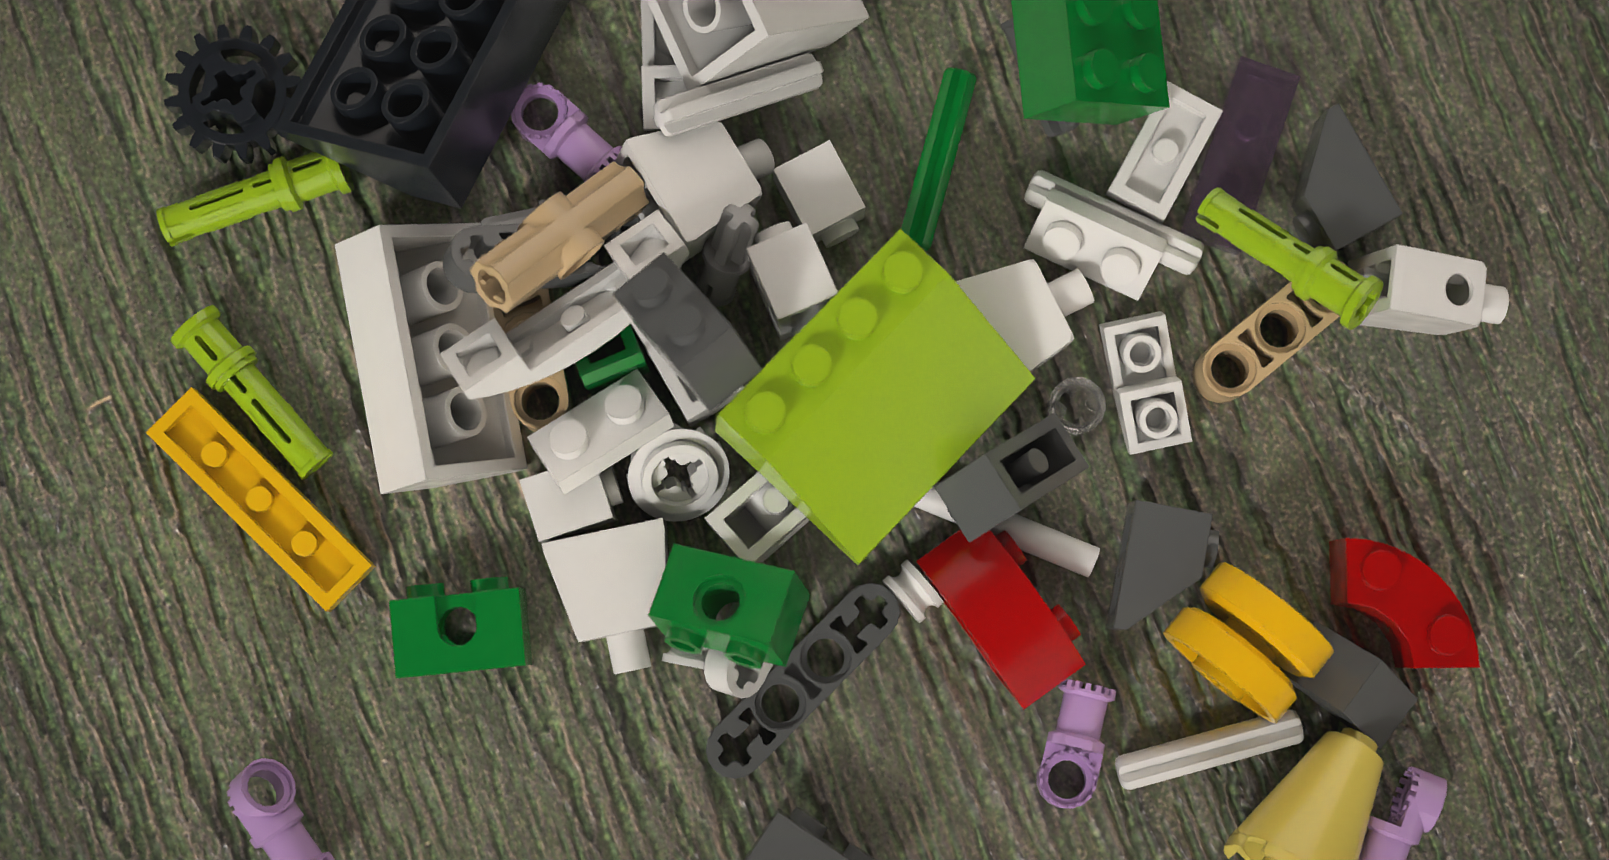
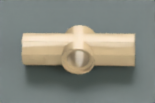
[470,161,649,313]

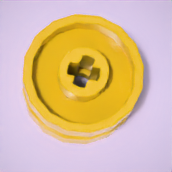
[1163,562,1334,723]

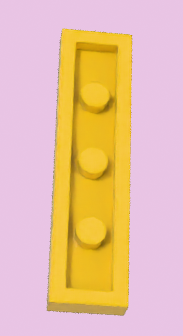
[145,387,376,612]

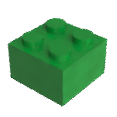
[1011,0,1170,125]

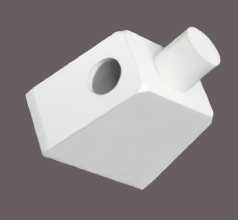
[615,121,775,262]
[1348,245,1509,335]
[955,259,1094,373]
[542,518,669,674]

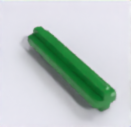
[901,67,977,251]

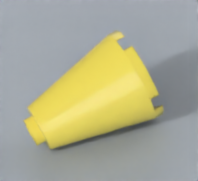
[1224,728,1384,860]

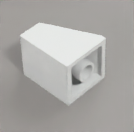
[646,0,869,90]

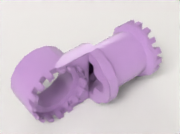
[511,82,622,182]
[1036,679,1117,809]
[227,758,335,860]
[1359,766,1447,860]

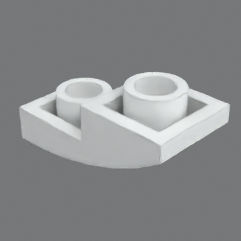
[1099,311,1192,455]

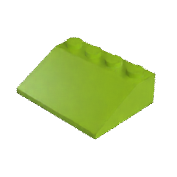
[715,229,1036,565]

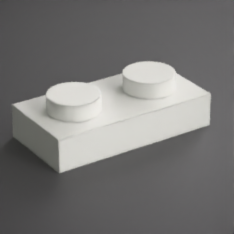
[1105,81,1223,224]
[1024,187,1168,301]
[527,369,674,495]

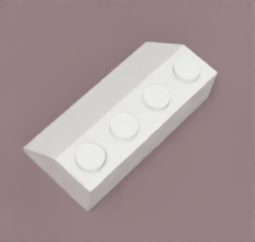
[335,223,528,494]

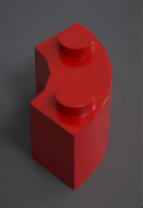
[916,529,1086,710]
[1329,538,1480,668]

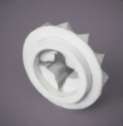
[626,423,730,521]

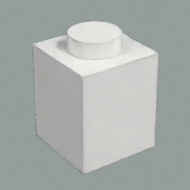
[773,140,866,247]
[519,466,624,543]

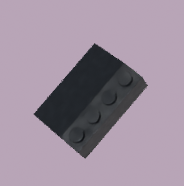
[274,0,570,209]

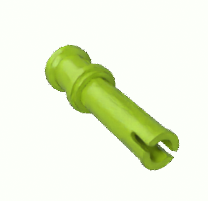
[156,152,354,247]
[1195,187,1384,330]
[170,305,334,480]

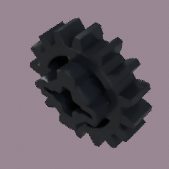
[164,24,301,164]

